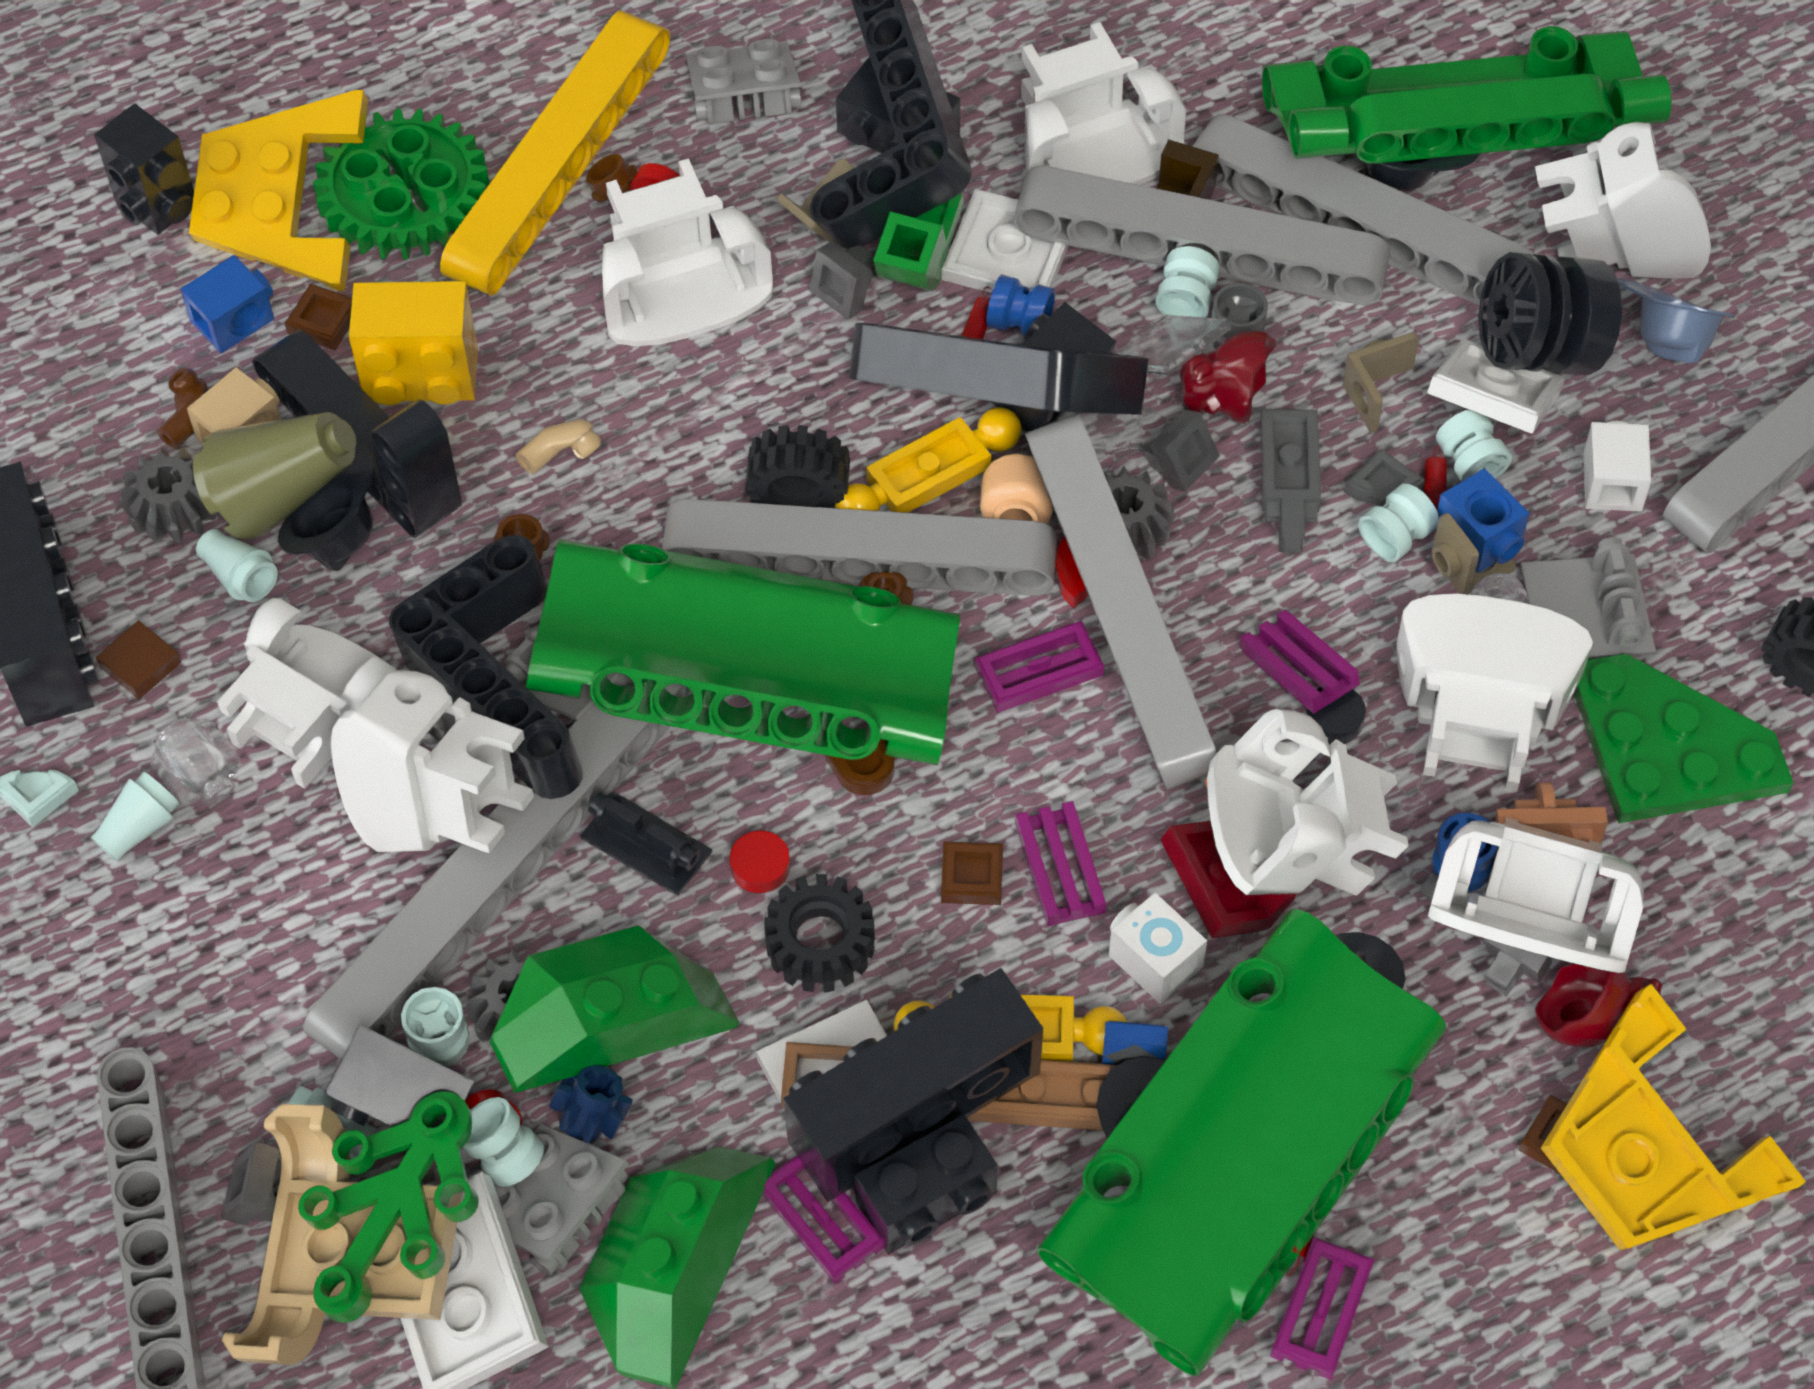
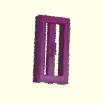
[1240,609,1360,714]
[975,621,1105,713]
[1015,801,1106,927]
[762,1156,884,1284]
[1270,1237,1375,1380]

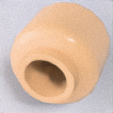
[980,454,1054,524]

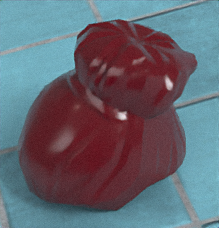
[1179,331,1277,424]
[1535,963,1662,1047]

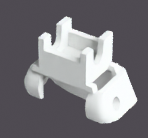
[1021,22,1186,185]
[1535,122,1711,278]
[602,158,773,346]
[1396,593,1593,791]
[217,598,416,789]
[330,670,534,853]
[1207,709,1409,896]
[1428,817,1644,973]

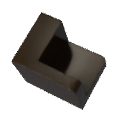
[1156,139,1219,200]

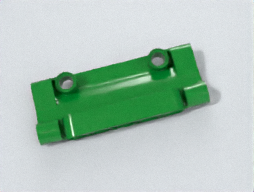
[1262,26,1672,164]
[526,539,960,765]
[1037,909,1447,1377]

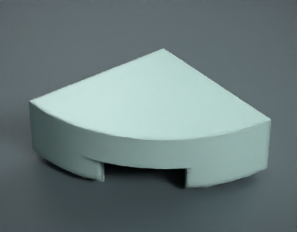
[0,770,79,828]

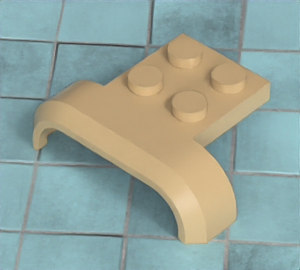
[222,1104,462,1365]

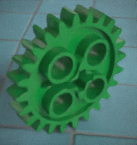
[313,108,490,260]

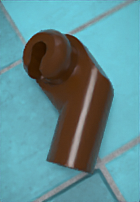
[157,368,209,450]

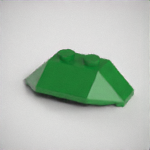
[490,925,739,1093]
[579,1146,776,1389]

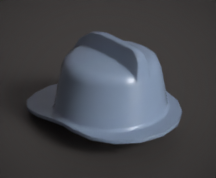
[1617,278,1736,364]

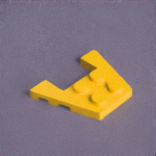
[189,90,369,291]
[1541,984,1806,1250]

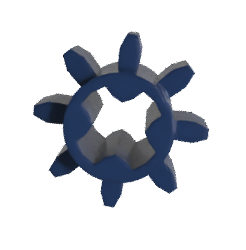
[549,1065,633,1143]

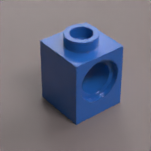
[180,255,274,354]
[1435,468,1530,573]

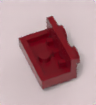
[1160,821,1296,939]

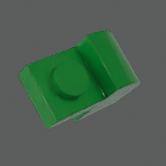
[873,193,964,291]

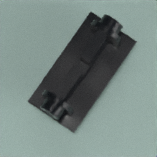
[580,792,713,896]

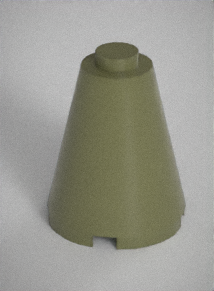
[193,412,356,540]

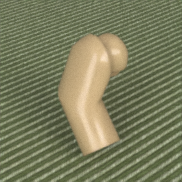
[515,418,601,475]

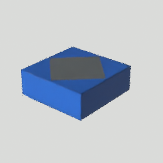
[1102,1021,1168,1065]

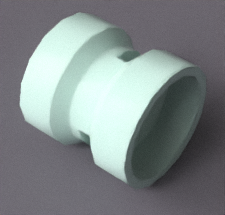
[1155,246,1220,323]
[1436,410,1512,482]
[1358,483,1439,562]
[401,987,470,1067]
[462,1097,544,1187]

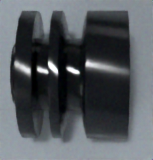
[1478,252,1622,375]

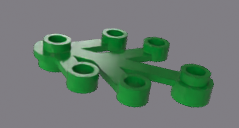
[298,1092,479,1323]

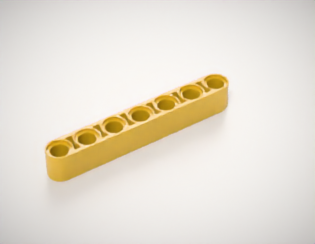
[440,10,670,296]

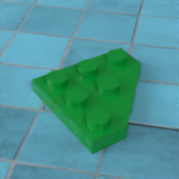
[1574,654,1794,824]

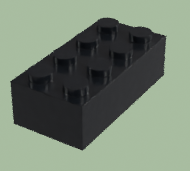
[0,461,99,727]
[783,968,1044,1202]

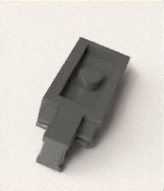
[1260,409,1321,553]

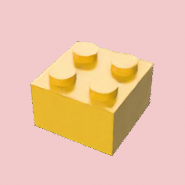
[349,281,478,405]

